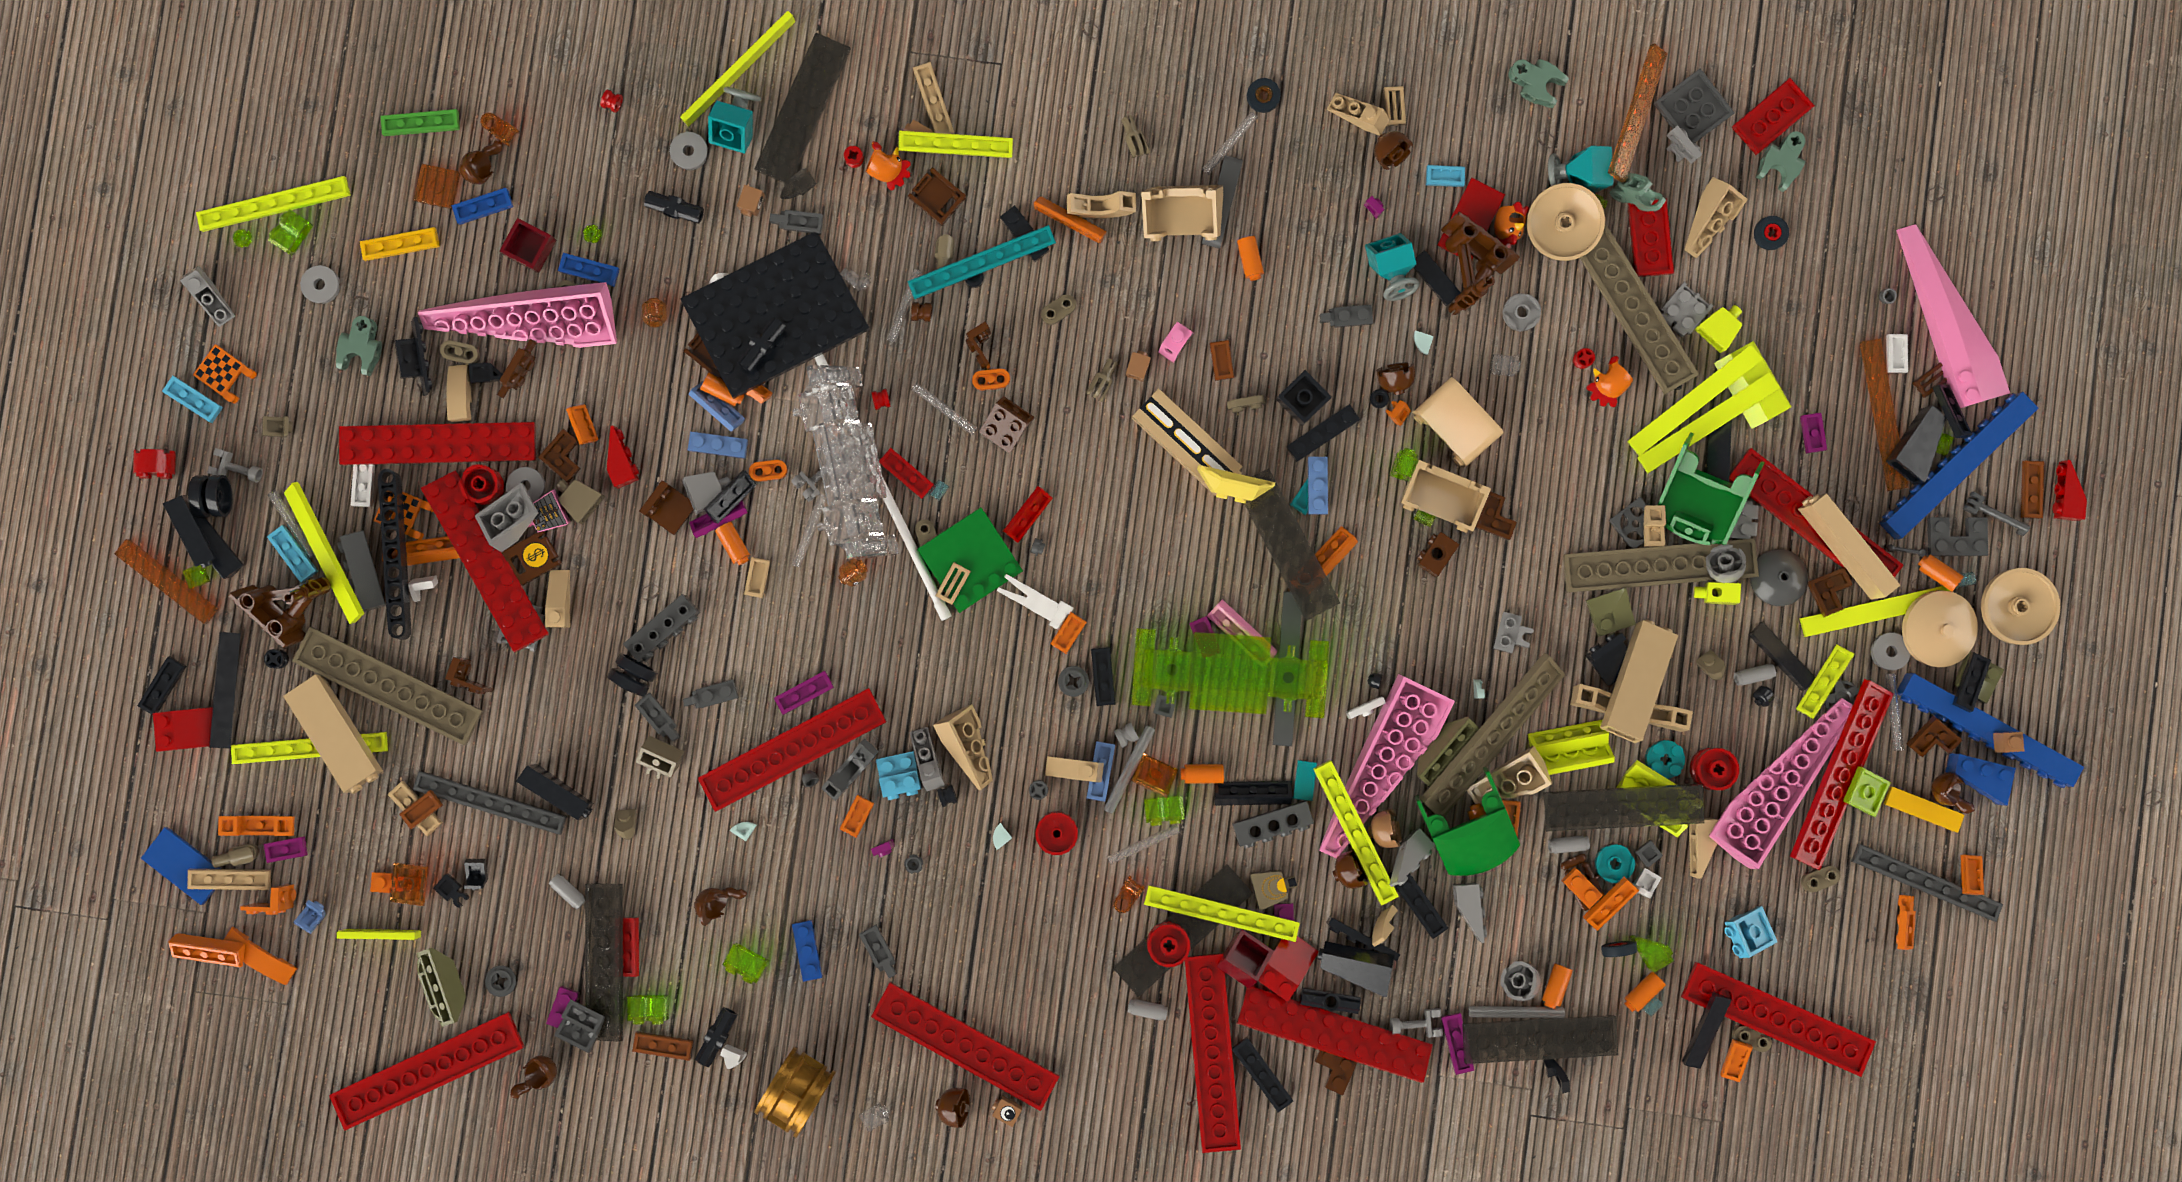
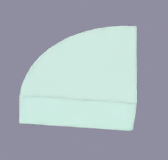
[1413,330,1433,355]
[1473,679,1485,699]
[730,822,757,841]
[993,823,1012,850]

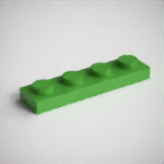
[381,109,460,136]

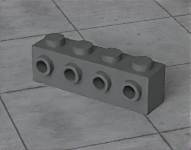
[337,531,386,612]
[623,594,700,662]

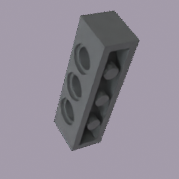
[1232,800,1314,849]

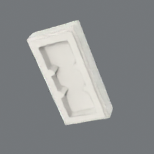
[1886,334,1908,373]
[1346,696,1386,719]

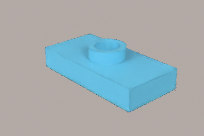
[1426,165,1465,187]

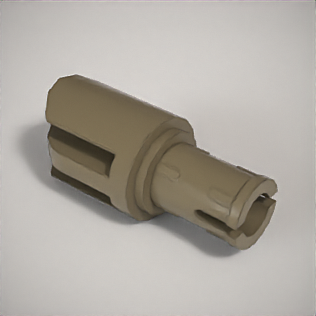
[1121,115,1150,158]
[934,235,954,269]
[1086,358,1118,402]
[212,844,260,868]

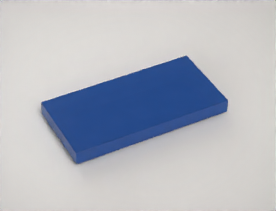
[141,827,221,905]

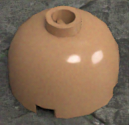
[1368,809,1402,848]

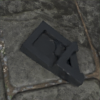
[469,363,503,384]
[1542,1054,1570,1094]

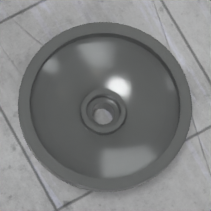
[1750,549,1808,606]

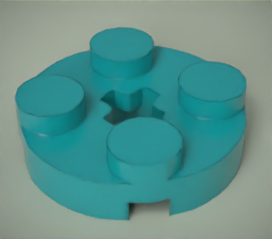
[1645,740,1685,779]
[1595,844,1635,883]

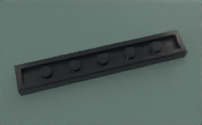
[209,632,241,749]

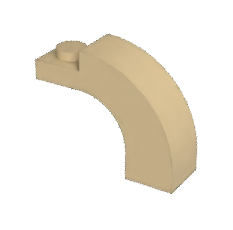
[1067,191,1136,218]

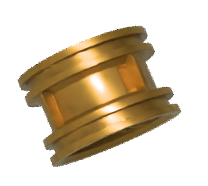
[754,1046,836,1138]

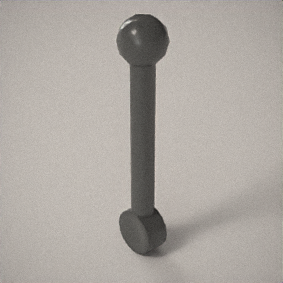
[1887,544,1927,557]

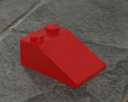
[153,707,212,752]
[1258,936,1319,1002]

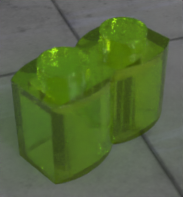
[268,209,313,256]
[1389,448,1418,481]
[1144,796,1185,826]
[722,943,770,984]
[627,995,669,1025]

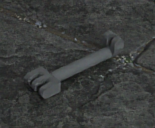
[1963,492,2031,536]

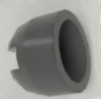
[1879,288,1897,304]
[802,770,819,787]

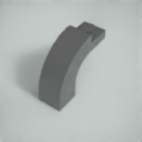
[821,739,879,801]

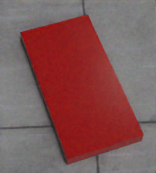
[1732,78,1815,155]
[1437,178,1506,259]
[1627,198,1674,277]

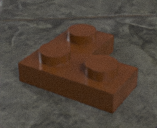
[538,429,581,483]
[1475,492,1517,540]
[1807,568,1853,618]
[1906,716,1962,758]
[1314,1050,1357,1095]

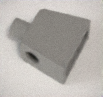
[682,472,730,515]

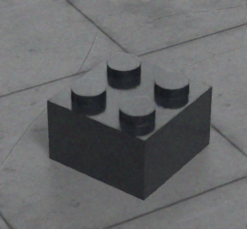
[1276,370,1332,426]

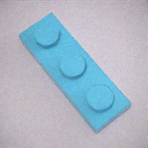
[162,375,223,423]
[267,525,319,583]

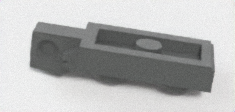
[769,210,824,235]
[1319,305,1373,328]
[683,680,739,709]
[635,693,681,742]
[859,924,897,978]

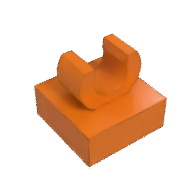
[1386,400,1411,426]

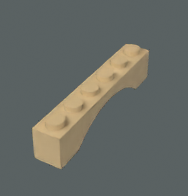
[1570,684,1693,732]

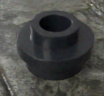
[1370,389,1389,408]

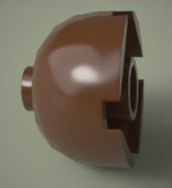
[1374,131,1413,170]
[1376,362,1415,395]
[1333,849,1368,889]
[935,1088,970,1128]

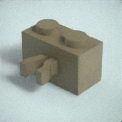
[636,736,685,779]

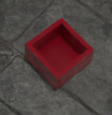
[499,218,557,273]
[1217,929,1274,988]

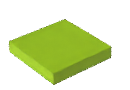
[1843,766,1891,817]

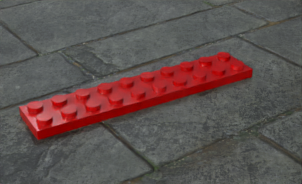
[339,422,536,465]
[1729,448,1904,578]
[421,470,549,653]
[1789,679,1894,870]
[698,688,887,812]
[1184,953,1241,1153]
[1681,962,1876,1077]
[871,982,1060,1111]
[1237,987,1433,1083]
[329,1012,525,1131]

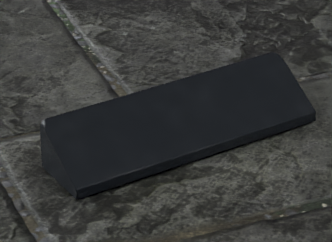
[1706,420,1732,482]
[197,517,244,579]
[1748,622,1816,691]
[1214,781,1292,806]
[1682,992,1732,1069]

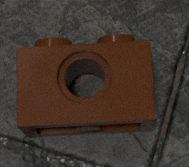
[1416,532,1460,577]

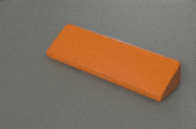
[1034,197,1106,244]
[1290,526,1358,597]
[382,536,460,566]
[168,933,245,967]

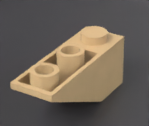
[1327,93,1390,136]

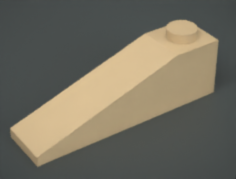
[1685,177,1748,258]
[933,704,993,790]
[1467,746,1552,804]

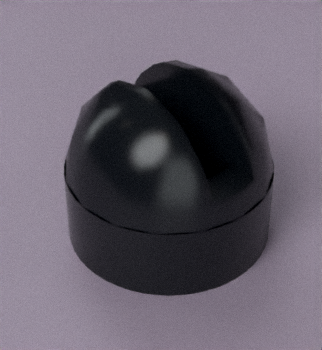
[1367,673,1383,689]

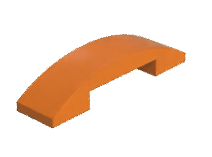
[218,816,295,836]
[224,927,298,985]

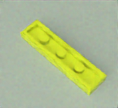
[1796,644,1854,719]
[337,929,421,940]

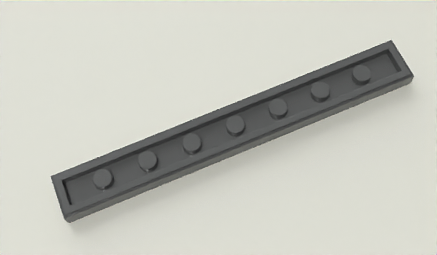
[1272,592,1303,746]
[413,771,567,835]
[1851,844,2003,922]

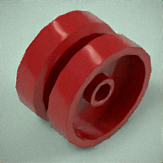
[1689,748,1739,790]
[1036,811,1078,855]
[1147,921,1190,967]

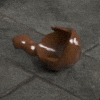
[460,140,503,185]
[1931,773,1975,814]
[694,887,747,926]
[510,1055,557,1099]

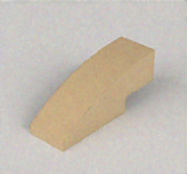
[447,364,472,422]

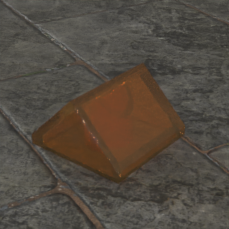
[1131,753,1178,798]
[390,863,428,906]

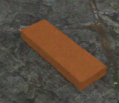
[2021,460,2044,519]
[632,1031,694,1061]

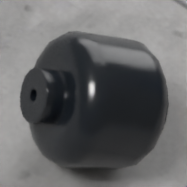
[1753,686,1775,707]

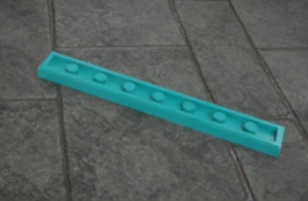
[907,225,1056,300]

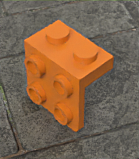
[240,884,296,915]

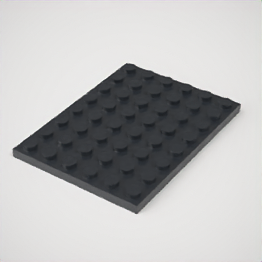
[680,233,870,399]

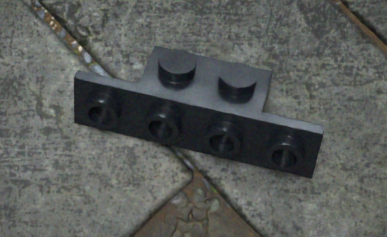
[394,317,432,396]

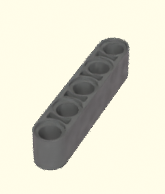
[1202,155,1243,249]

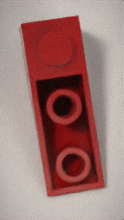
[607,425,640,489]
[2052,460,2087,521]

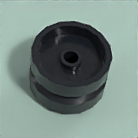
[188,475,233,518]
[607,653,658,697]

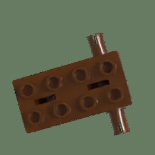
[1441,212,1520,315]
[228,577,332,648]

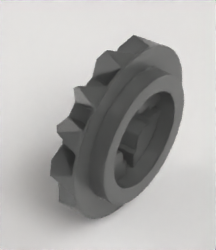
[1058,666,1089,697]
[485,965,517,997]

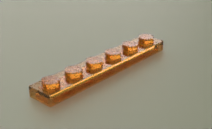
[114,539,219,624]

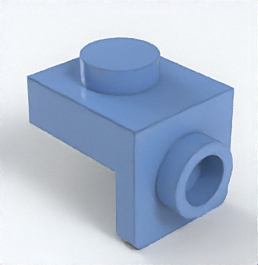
[294,900,326,934]

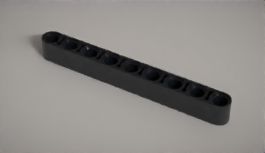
[378,469,412,640]

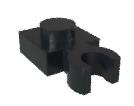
[433,873,470,908]

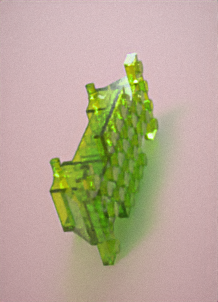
[1131,628,1329,718]

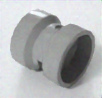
[1114,722,1139,748]

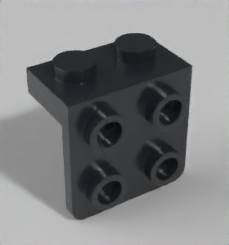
[1585,632,1627,685]

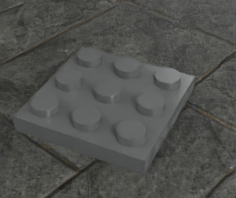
[1653,68,1735,143]

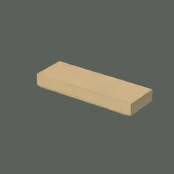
[387,781,443,836]

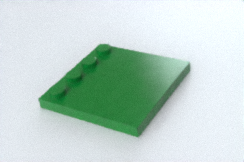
[917,507,1023,613]

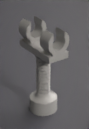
[207,448,263,483]
[791,454,843,502]
[1390,1008,1443,1038]

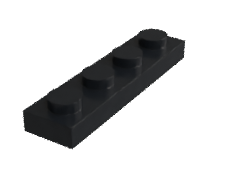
[1286,404,1360,462]
[1388,871,1448,939]
[1326,916,1400,961]
[1232,1037,1293,1113]

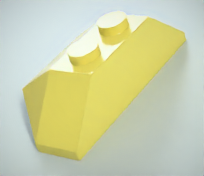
[1197,465,1276,504]

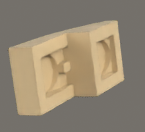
[1644,505,1666,547]
[1372,905,1398,947]

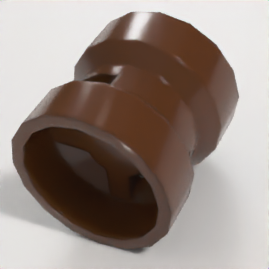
[911,302,932,322]

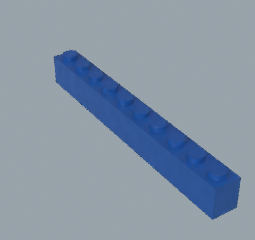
[1879,392,2039,540]
[1895,673,2084,788]

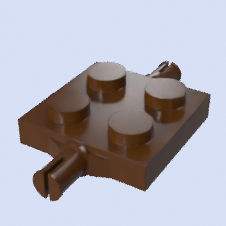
[496,339,537,399]

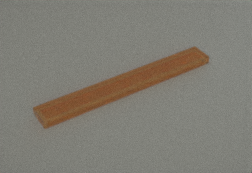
[1608,43,1668,183]
[1860,338,1909,492]

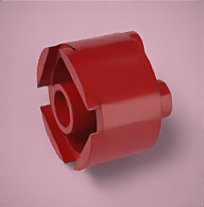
[133,449,176,479]
[459,464,504,505]

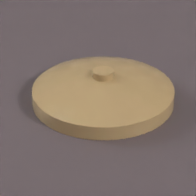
[1526,183,1605,261]
[1981,568,2060,645]
[1902,590,1978,667]

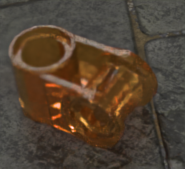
[480,113,520,147]
[1113,875,1146,913]

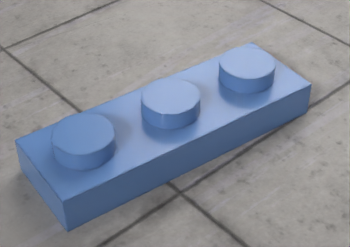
[688,381,745,432]
[688,431,748,459]
[1308,457,1328,515]
[1087,741,1115,802]

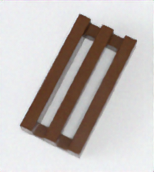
[1912,362,1947,398]

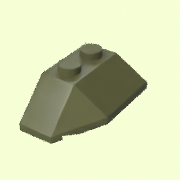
[1417,717,1480,787]
[417,948,466,1027]

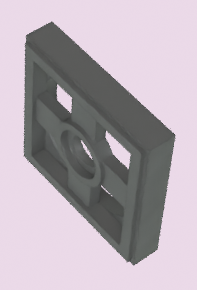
[1609,497,1647,549]

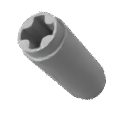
[1734,664,1776,686]
[1548,835,1590,854]
[549,874,586,910]
[1127,999,1168,1021]

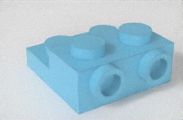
[876,751,922,800]
[1724,906,1777,958]

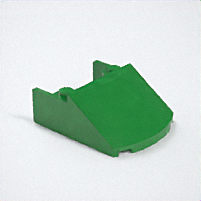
[1657,433,1764,545]
[1414,767,1520,876]

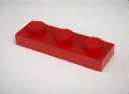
[878,447,934,499]
[1003,486,1053,543]
[618,917,639,977]

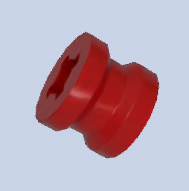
[600,89,623,113]
[844,146,864,168]
[1573,348,1595,369]
[871,388,891,410]

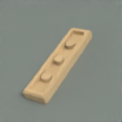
[913,62,955,134]
[187,869,271,890]

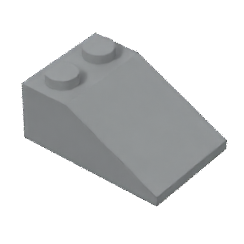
[475,483,538,552]

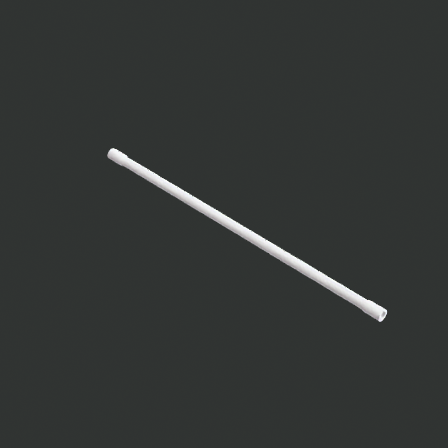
[815,354,952,621]

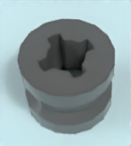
[1029,780,1048,800]

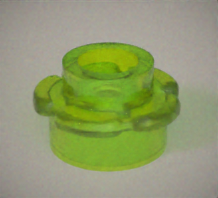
[583,225,602,243]
[233,229,252,248]

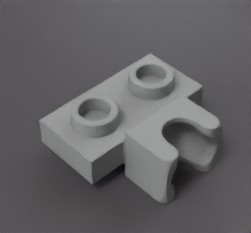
[1666,125,1702,164]
[1493,611,1534,654]

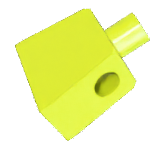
[1694,305,1742,353]
[1693,582,1741,605]

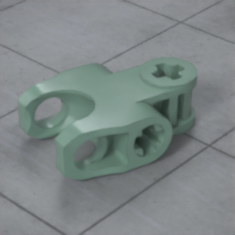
[1508,59,1569,108]
[1755,131,1806,192]
[1609,173,1666,211]
[336,316,382,376]

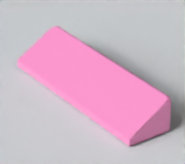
[1207,599,1278,668]

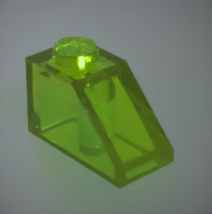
[1630,935,1674,973]

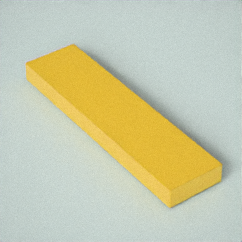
[359,227,440,261]
[1884,786,1964,833]

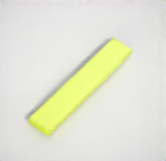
[898,131,1013,158]

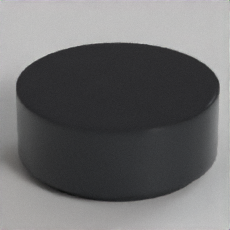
[965,273,984,288]

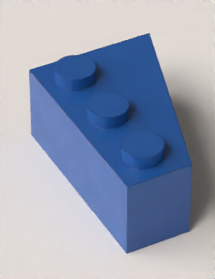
[1946,753,2016,806]

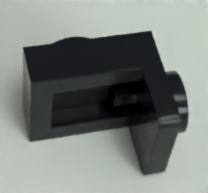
[464,859,488,890]

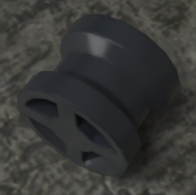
[264,649,289,669]
[937,785,958,807]

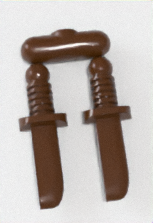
[1561,854,1604,911]

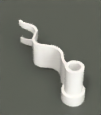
[997,574,1074,630]

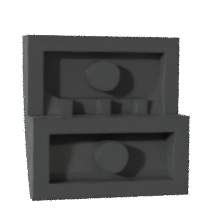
[554,999,605,1053]

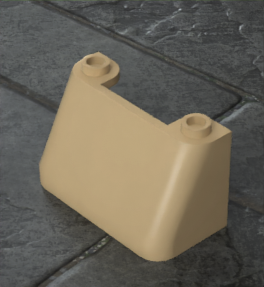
[1141,185,1223,241]
[1412,377,1503,468]
[1400,459,1491,533]

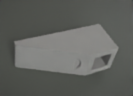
[180,266,235,327]
[909,727,945,791]
[1389,828,1435,887]
[1453,883,1487,943]

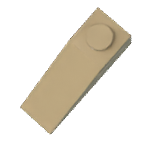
[545,570,570,628]
[1045,756,1104,782]
[1689,818,1719,879]

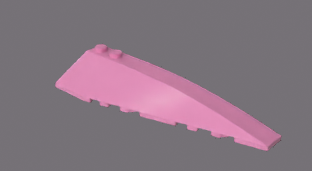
[1897,224,2010,408]
[418,282,617,348]
[1319,674,1455,859]
[1709,698,1853,869]

